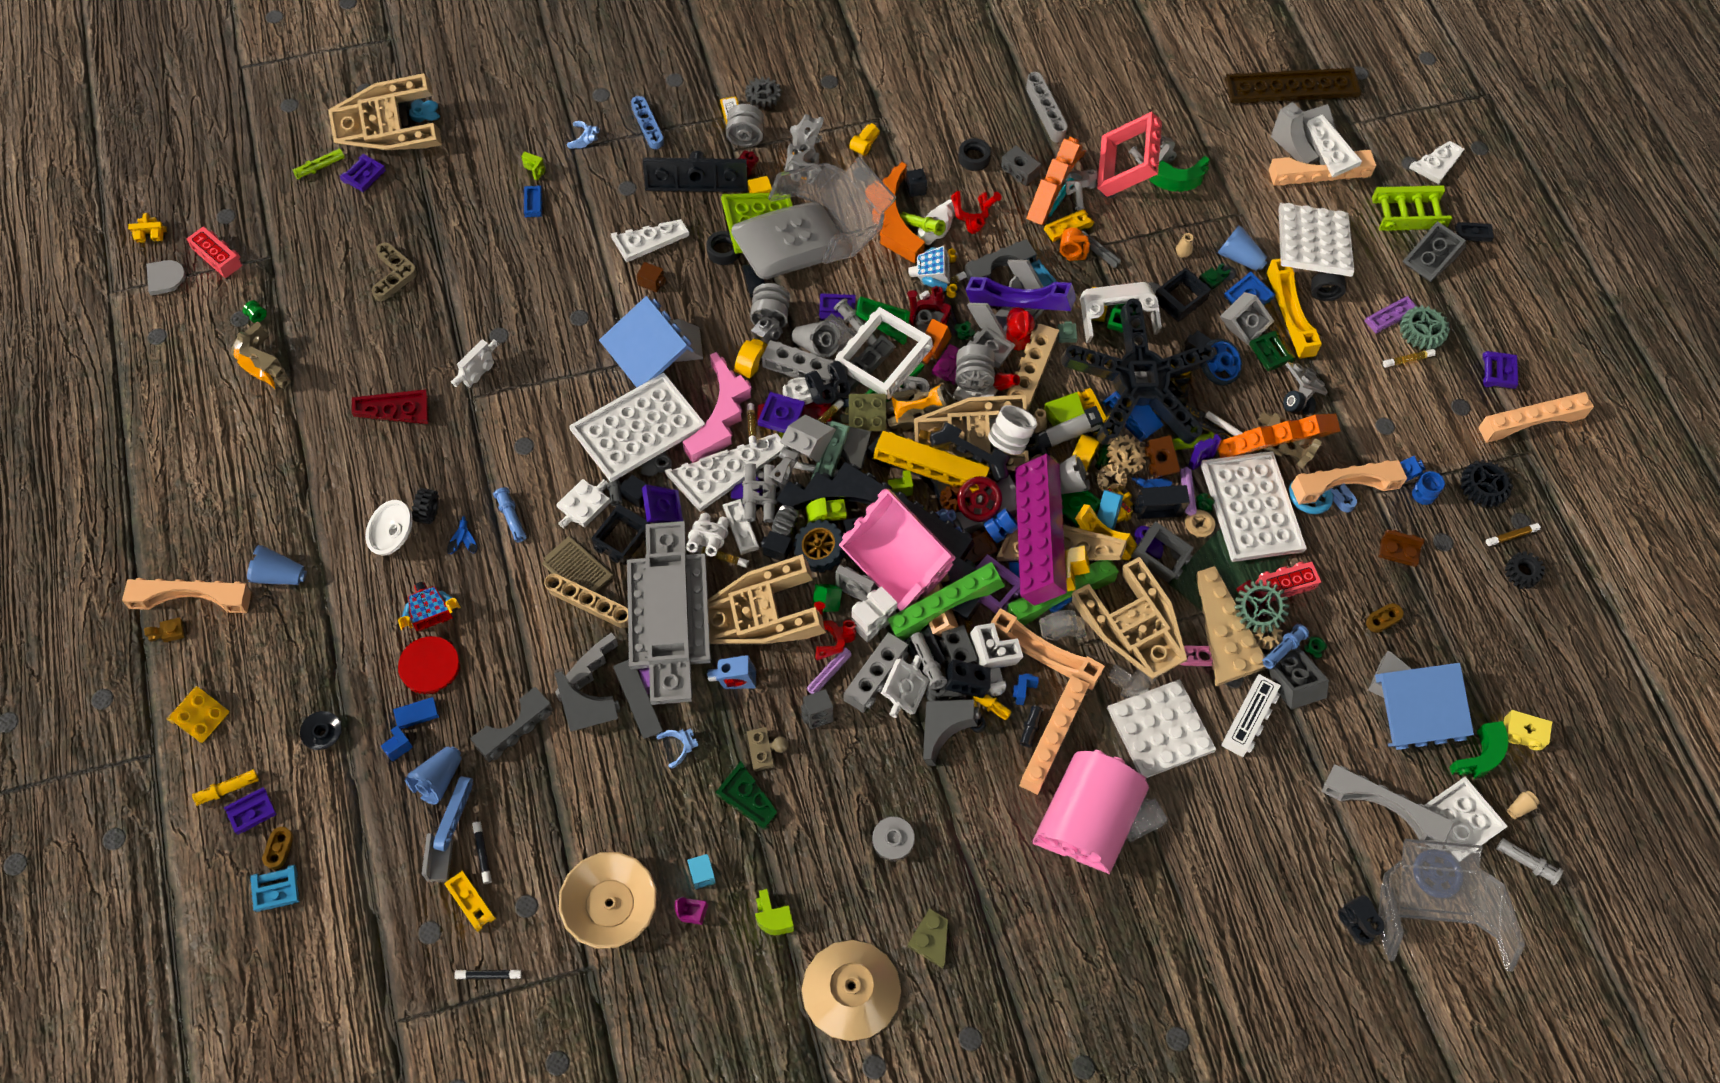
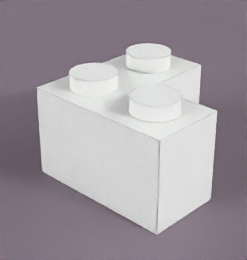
[969,623,1023,669]

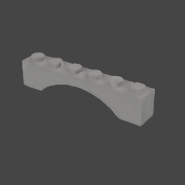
[1321,764,1453,850]

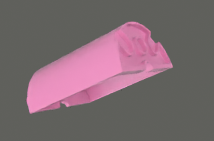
[839,488,956,611]
[1032,750,1149,874]

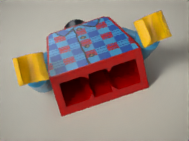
[398,582,461,632]

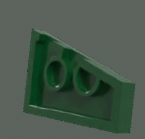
[715,761,777,830]

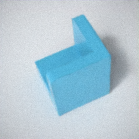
[687,854,716,889]

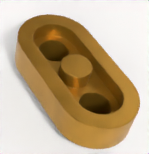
[1366,603,1403,633]
[262,827,293,870]

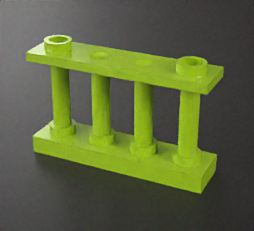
[1372,186,1452,231]

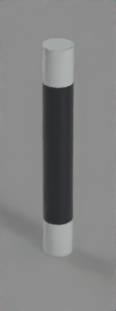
[473,822,492,884]
[455,970,522,979]

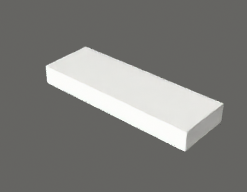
[723,499,759,555]

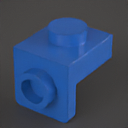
[1400,456,1426,482]
[1012,674,1039,705]

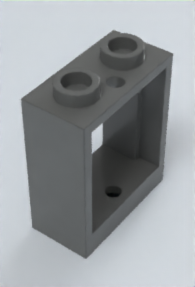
[1131,521,1193,583]

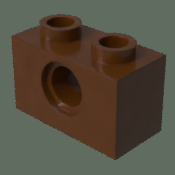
[1144,435,1180,479]

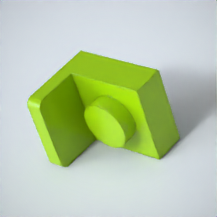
[521,151,545,181]

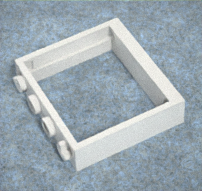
[835,307,933,400]

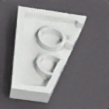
[1409,141,1464,184]

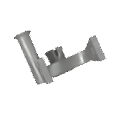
[1129,135,1177,168]
[1065,169,1098,210]
[756,447,800,497]

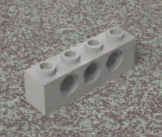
[762,340,835,385]
[843,632,909,713]

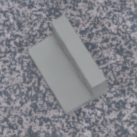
[422,833,453,882]

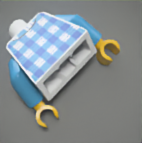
[908,246,958,298]

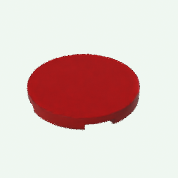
[398,636,460,694]

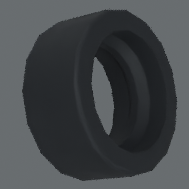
[958,138,991,171]
[706,231,740,265]
[1311,272,1346,301]

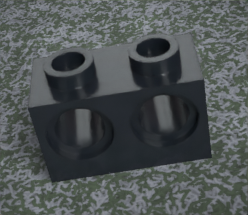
[945,659,991,698]

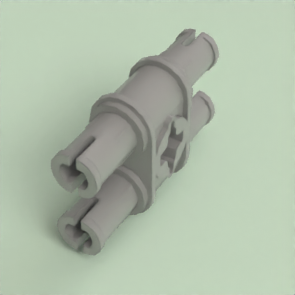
[742,463,778,523]

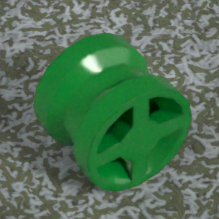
[243,300,267,323]

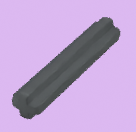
[1083,231,1121,268]

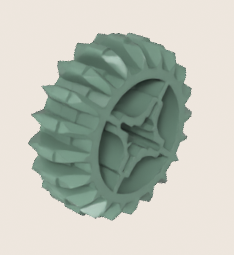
[1399,305,1450,350]
[1235,580,1289,633]

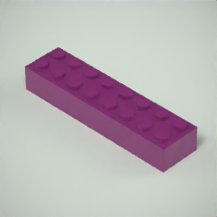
[1015,454,1067,606]

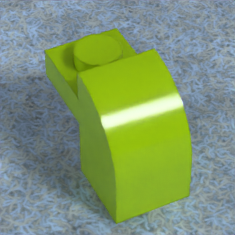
[806,498,847,523]
[755,889,794,935]

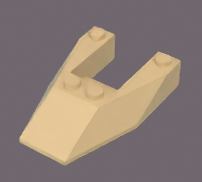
[328,73,442,150]
[914,395,1029,473]
[708,554,826,644]
[1072,557,1187,679]

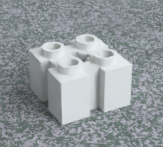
[852,586,897,642]

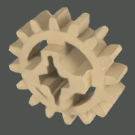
[1106,435,1146,475]

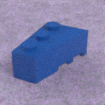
[1102,391,1163,441]

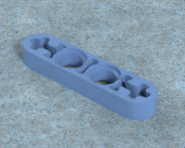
[631,96,664,149]
[433,776,473,852]

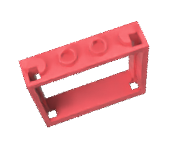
[1097,112,1162,197]

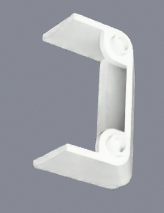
[1080,282,1162,343]

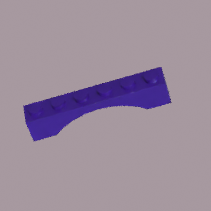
[966,277,1076,311]

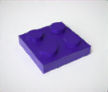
[758,392,805,433]
[642,485,683,523]

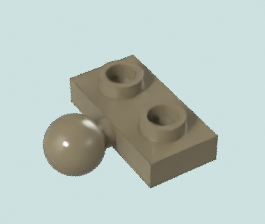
[747,727,789,772]

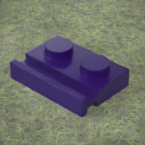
[819,294,856,321]
[1188,434,1221,470]
[224,787,277,835]

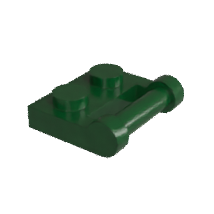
[1249,331,1296,372]

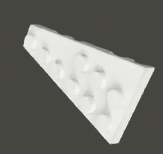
[665,433,788,512]

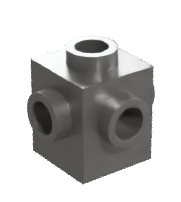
[751,315,783,344]

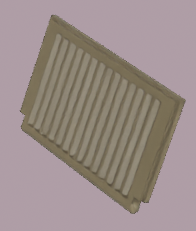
[542,536,614,599]

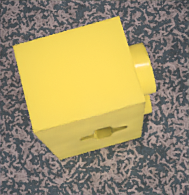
[1504,710,1552,750]

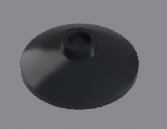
[300,711,342,750]

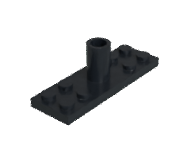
[643,151,748,192]

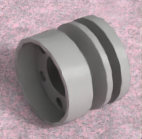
[750,283,790,328]
[956,344,995,392]

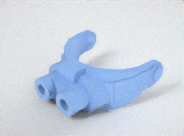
[567,121,599,148]
[656,728,698,768]

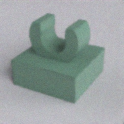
[1057,321,1077,343]

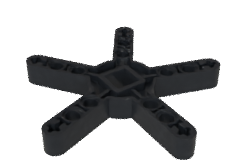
[1060,298,1215,445]

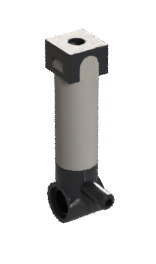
[1024,406,1103,458]

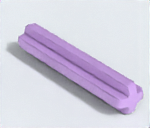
[1180,467,1197,516]
[807,647,851,694]

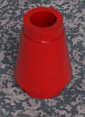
[993,373,1020,391]

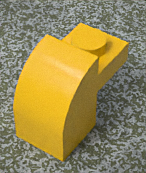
[734,338,768,379]
[1072,434,1100,471]
[1065,545,1090,592]

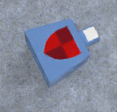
[708,655,756,689]

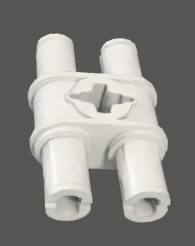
[686,513,729,556]

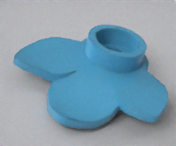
[409,99,440,122]

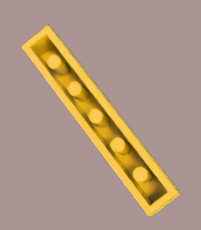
[874,431,990,493]

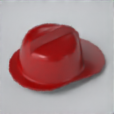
[1006,307,1035,351]

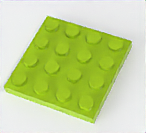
[721,192,792,253]

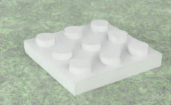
[1425,777,1508,861]

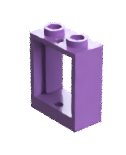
[976,554,1020,614]

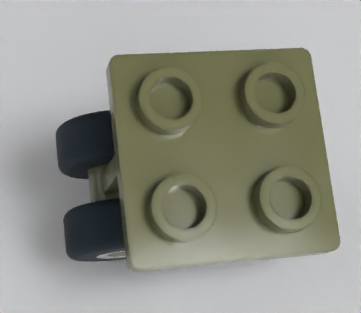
[840,394,886,431]

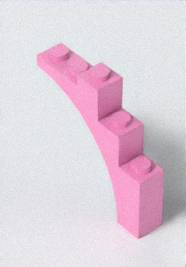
[683,352,752,463]

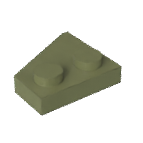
[907,908,948,969]

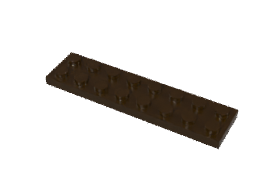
[1225,68,1361,104]

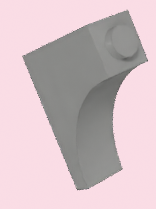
[1271,102,1319,164]

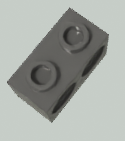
[939,625,978,667]
[801,689,833,730]

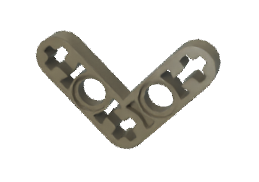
[372,242,417,301]

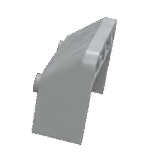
[967,260,1045,339]

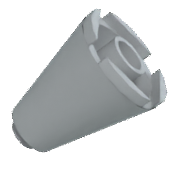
[792,321,840,357]
[1059,454,1090,494]

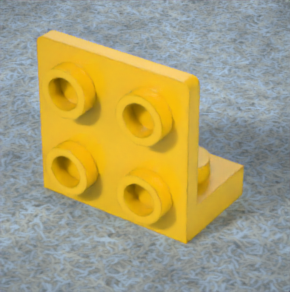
[167,686,229,743]

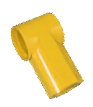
[849,123,880,156]

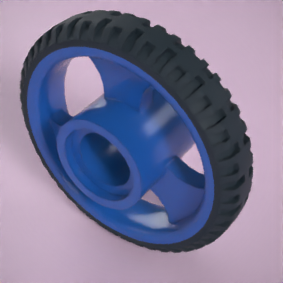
[1200,339,1243,385]

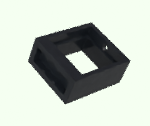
[1155,267,1211,322]
[1133,485,1190,520]
[591,504,650,565]

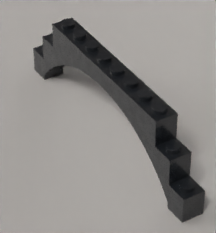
[776,462,982,621]

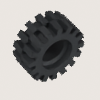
[412,488,439,524]
[1505,551,1545,589]

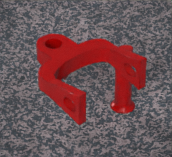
[951,191,1002,234]
[814,601,856,660]

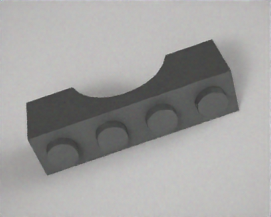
[965,239,1037,281]
[470,687,553,762]

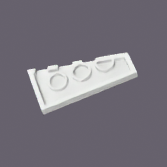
[1307,115,1362,178]
[611,219,689,263]

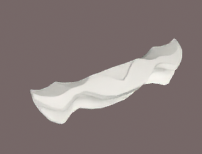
[917,199,955,245]

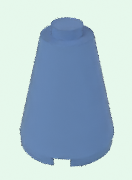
[1218,225,1267,271]
[247,545,307,585]
[405,747,462,805]

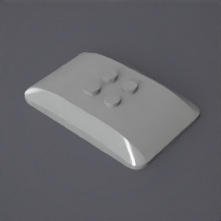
[731,202,849,279]

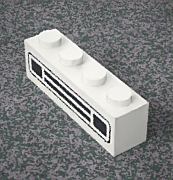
[1221,674,1281,757]

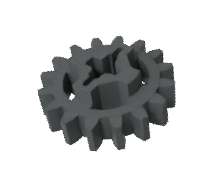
[745,77,781,109]

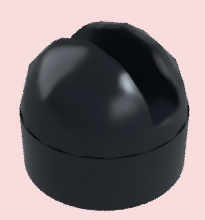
[970,716,986,733]

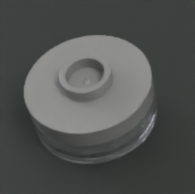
[872,817,914,861]

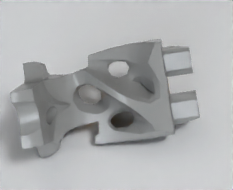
[784,114,824,184]

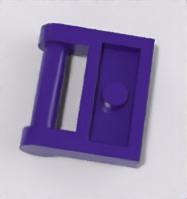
[339,154,386,192]
[1482,351,1518,389]

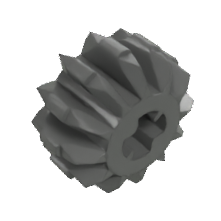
[772,505,799,537]

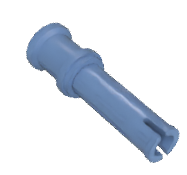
[493,487,527,543]
[1262,624,1309,669]

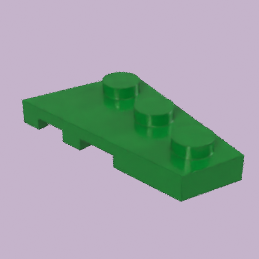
[856,296,910,345]

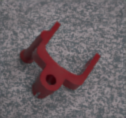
[907,286,951,326]

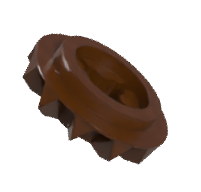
[940,484,970,513]

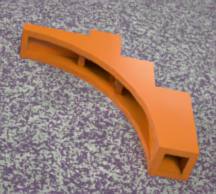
[1026,136,1086,225]
[866,162,925,264]
[1218,414,1341,458]

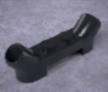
[929,422,1011,481]

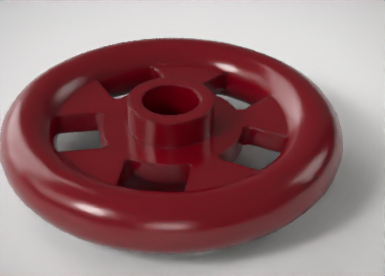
[957,476,1002,522]

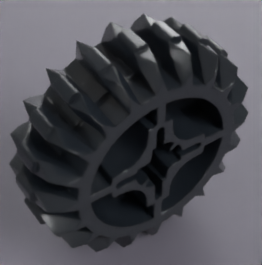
[1460,459,1513,509]

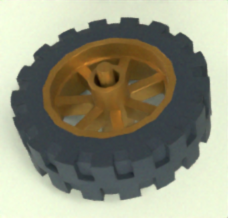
[793,520,845,573]

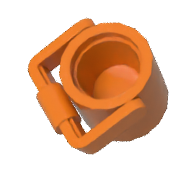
[1059,228,1090,261]

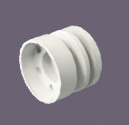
[988,405,1037,455]

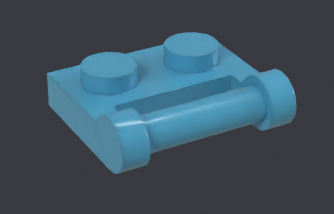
[251,865,299,912]

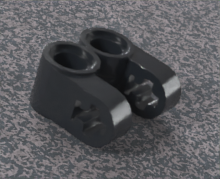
[805,361,851,405]
[1338,894,1384,945]

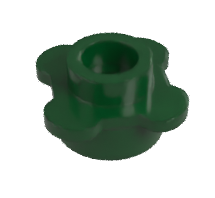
[954,321,975,340]
[1195,493,1215,512]
[1304,636,1327,658]

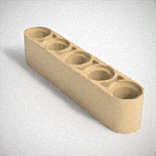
[544,574,628,629]

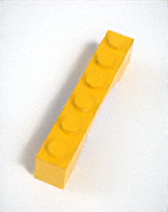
[1267,259,1322,359]

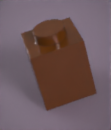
[636,262,666,292]

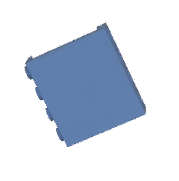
[599,296,694,387]
[1375,663,1474,750]

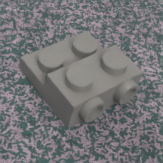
[967,327,1015,369]
[836,565,877,601]

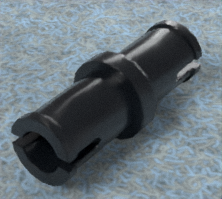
[1019,705,1044,748]

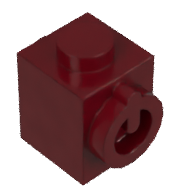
[738,150,759,178]

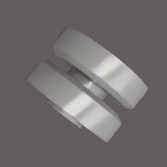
[726,104,764,147]

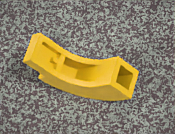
[1075,504,1137,561]

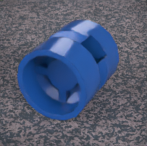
[1412,471,1445,505]
[984,508,1018,544]

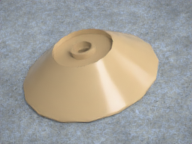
[559,852,657,949]
[802,940,901,1041]

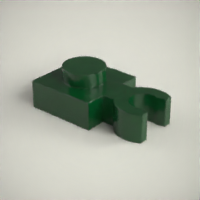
[1199,263,1231,290]

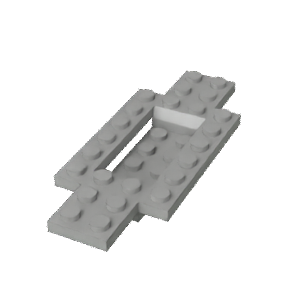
[627,521,711,705]

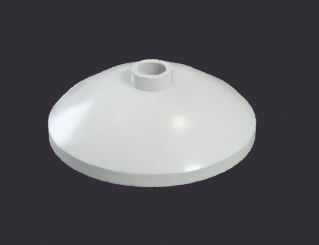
[366,500,413,556]

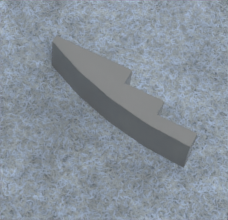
[555,632,618,702]

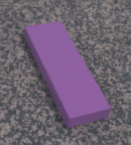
[1365,296,1417,334]

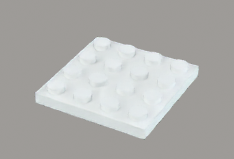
[1107,679,1216,778]

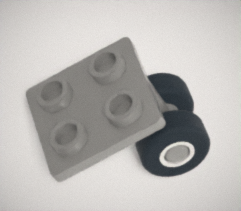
[1283,362,1328,414]

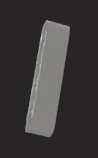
[1026,72,1067,143]

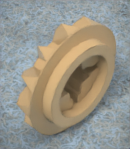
[1097,464,1127,493]
[1185,510,1215,538]
[1251,619,1283,649]

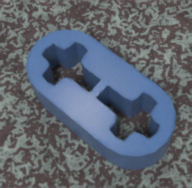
[1330,483,1357,512]

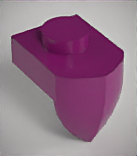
[675,897,709,925]

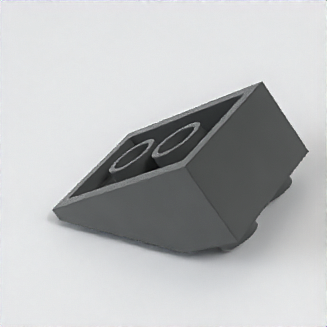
[1402,221,1466,282]
[1264,646,1329,709]

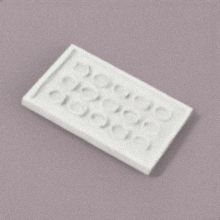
[1279,203,1354,277]
[569,373,705,482]
[1201,451,1307,562]

